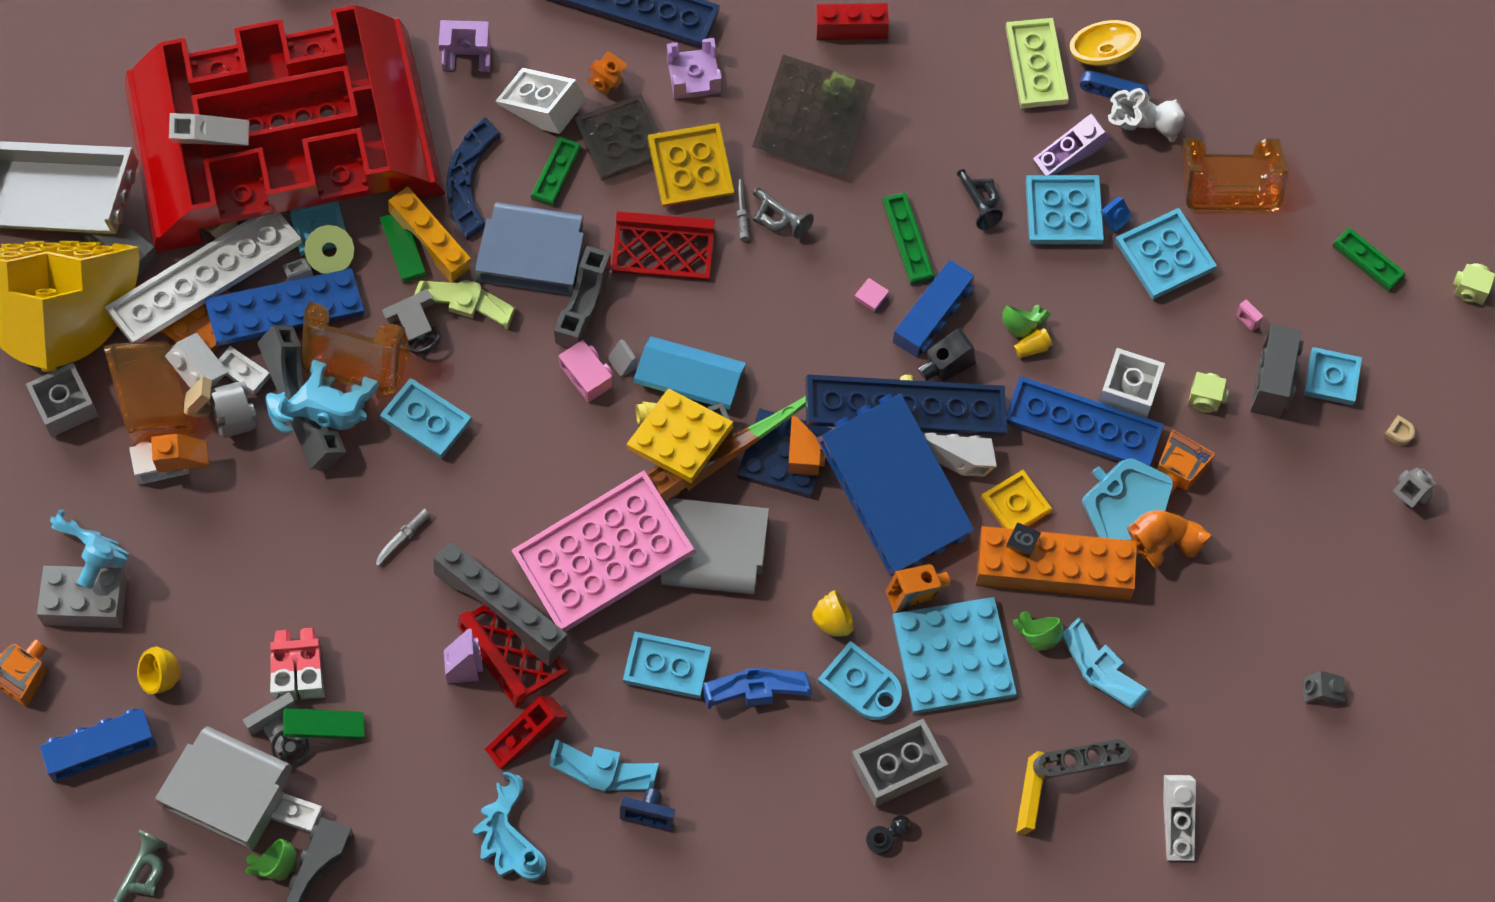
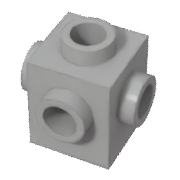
[1393,467,1436,508]

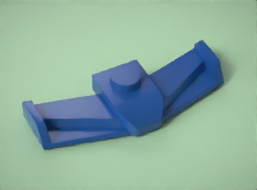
[703,667,812,709]

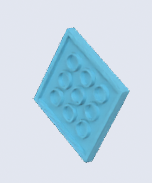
[892,597,1017,714]

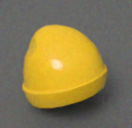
[812,590,853,637]
[137,646,181,694]

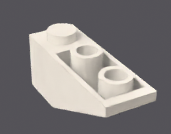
[169,113,250,146]
[924,433,997,477]
[1163,775,1196,861]

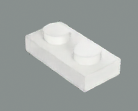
[219,346,271,395]
[271,793,324,833]

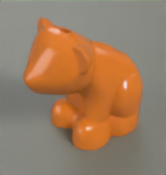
[1126,510,1211,569]

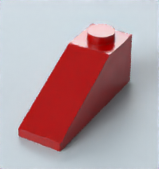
[485,696,568,769]

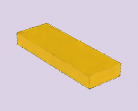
[1016,751,1046,835]

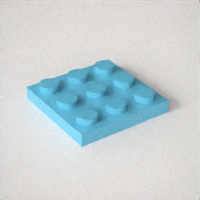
[1025,175,1104,244]
[1115,208,1217,300]

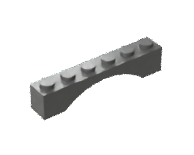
[257,326,346,469]
[433,542,567,666]
[283,818,354,902]

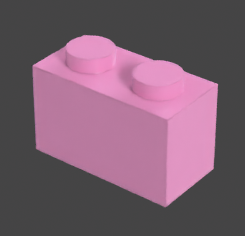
[558,340,614,403]

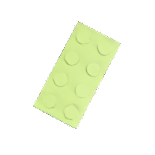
[1005,18,1069,109]

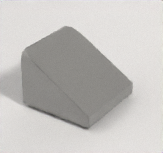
[283,257,313,281]
[608,339,636,377]

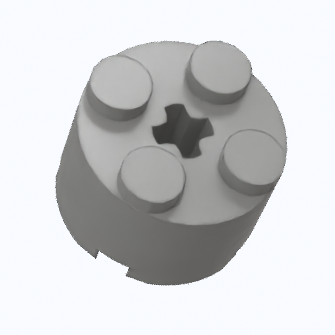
[209,381,256,439]

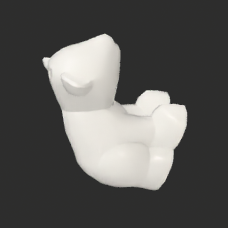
[1108,88,1185,142]

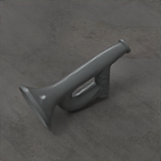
[753,187,814,239]

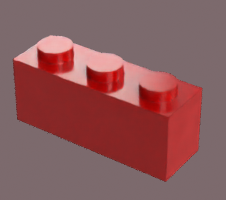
[815,3,889,40]

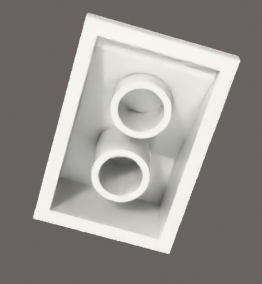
[496,68,586,134]

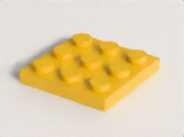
[647,123,734,207]
[626,388,733,483]

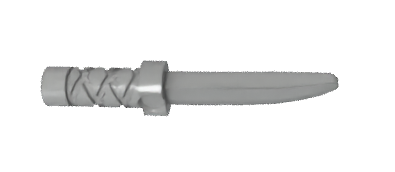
[737,179,750,241]
[376,509,431,566]

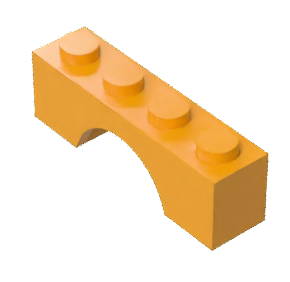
[388,186,471,283]

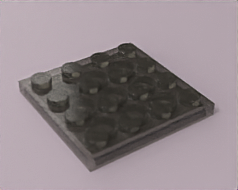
[752,55,875,178]

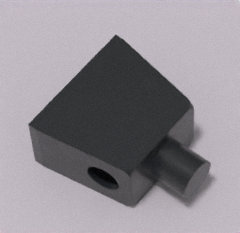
[918,327,976,382]

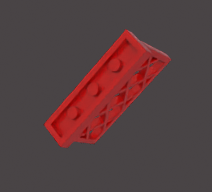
[611,211,715,281]
[457,605,569,707]

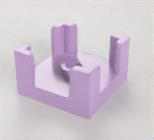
[439,20,492,72]
[667,38,722,100]

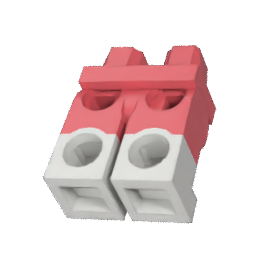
[270,628,325,701]

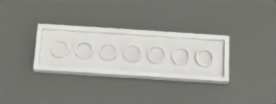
[105,213,302,347]

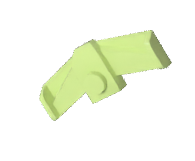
[414,280,516,330]

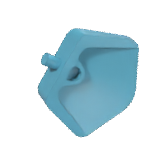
[1082,458,1173,540]

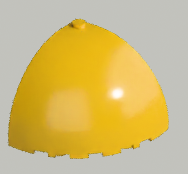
[0,241,139,372]

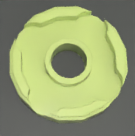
[304,225,354,274]

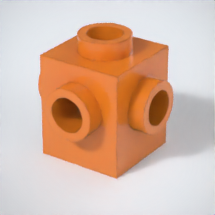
[587,51,627,95]

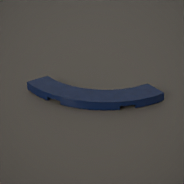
[446,117,500,241]

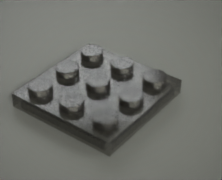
[574,94,660,181]

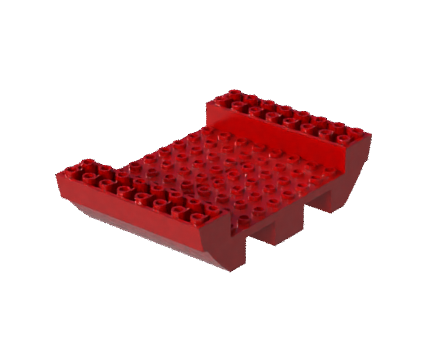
[125,5,445,253]

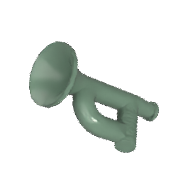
[113,830,168,902]

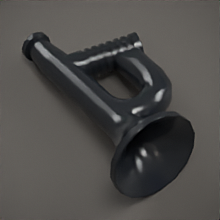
[957,169,1003,230]

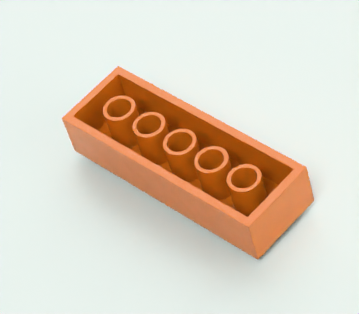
[976,526,1137,600]

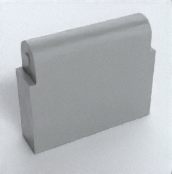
[661,498,769,595]
[155,726,292,851]

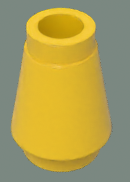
[1013,328,1053,359]

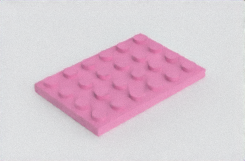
[512,470,696,632]

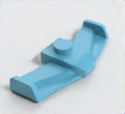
[1062,617,1152,709]
[550,739,659,792]

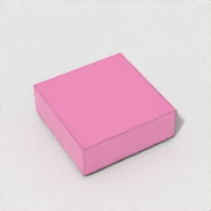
[854,278,889,312]
[1236,299,1264,332]

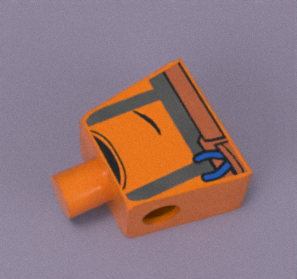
[1157,430,1215,495]
[885,564,950,613]
[0,640,47,707]

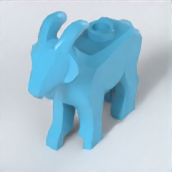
[266,359,379,434]

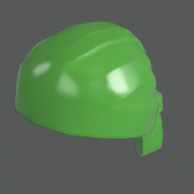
[1002,305,1051,338]
[1013,611,1064,651]
[245,839,297,881]

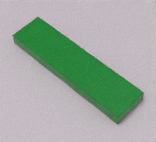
[882,192,934,285]

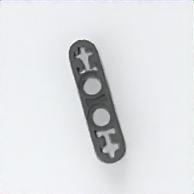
[1033,739,1130,779]

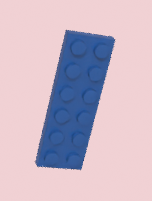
[205,268,364,346]
[1006,376,1164,466]

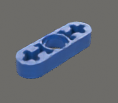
[1080,71,1150,98]

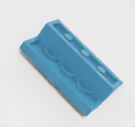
[633,336,746,410]

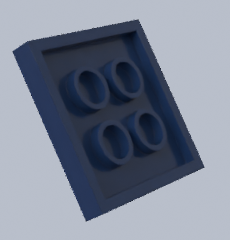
[737,408,832,499]

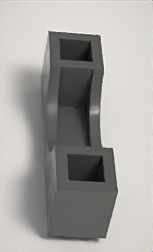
[554,246,611,348]

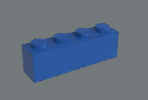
[893,260,975,358]
[39,708,157,782]

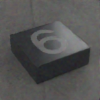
[1006,522,1041,558]

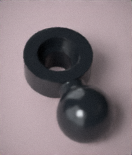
[866,816,912,855]

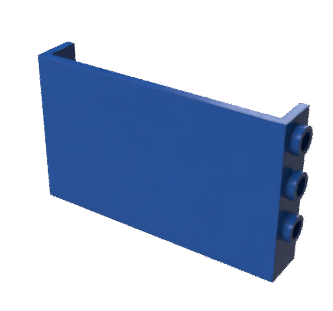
[816,393,974,575]

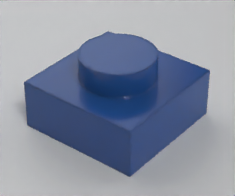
[1100,197,1132,232]

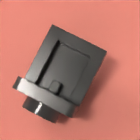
[1303,671,1346,705]

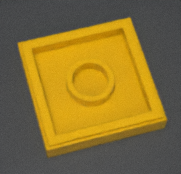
[981,470,1052,529]

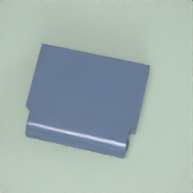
[475,202,585,296]

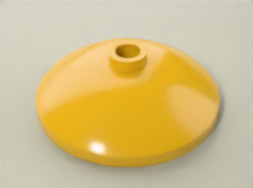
[1070,20,1142,66]

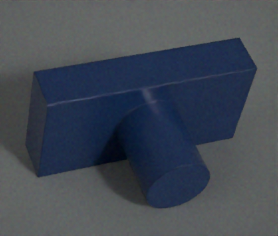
[619,788,675,832]

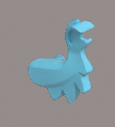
[50,510,129,589]
[473,772,547,881]

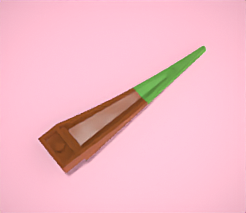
[646,396,806,502]

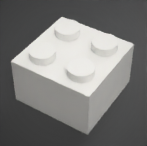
[1099,348,1165,418]

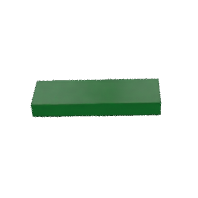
[531,136,582,207]
[380,214,426,283]
[1332,227,1406,292]
[283,708,364,740]

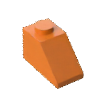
[788,416,825,475]
[151,434,209,473]

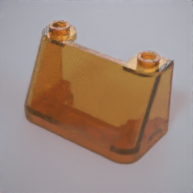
[1182,138,1288,212]
[301,301,410,395]
[104,340,197,446]

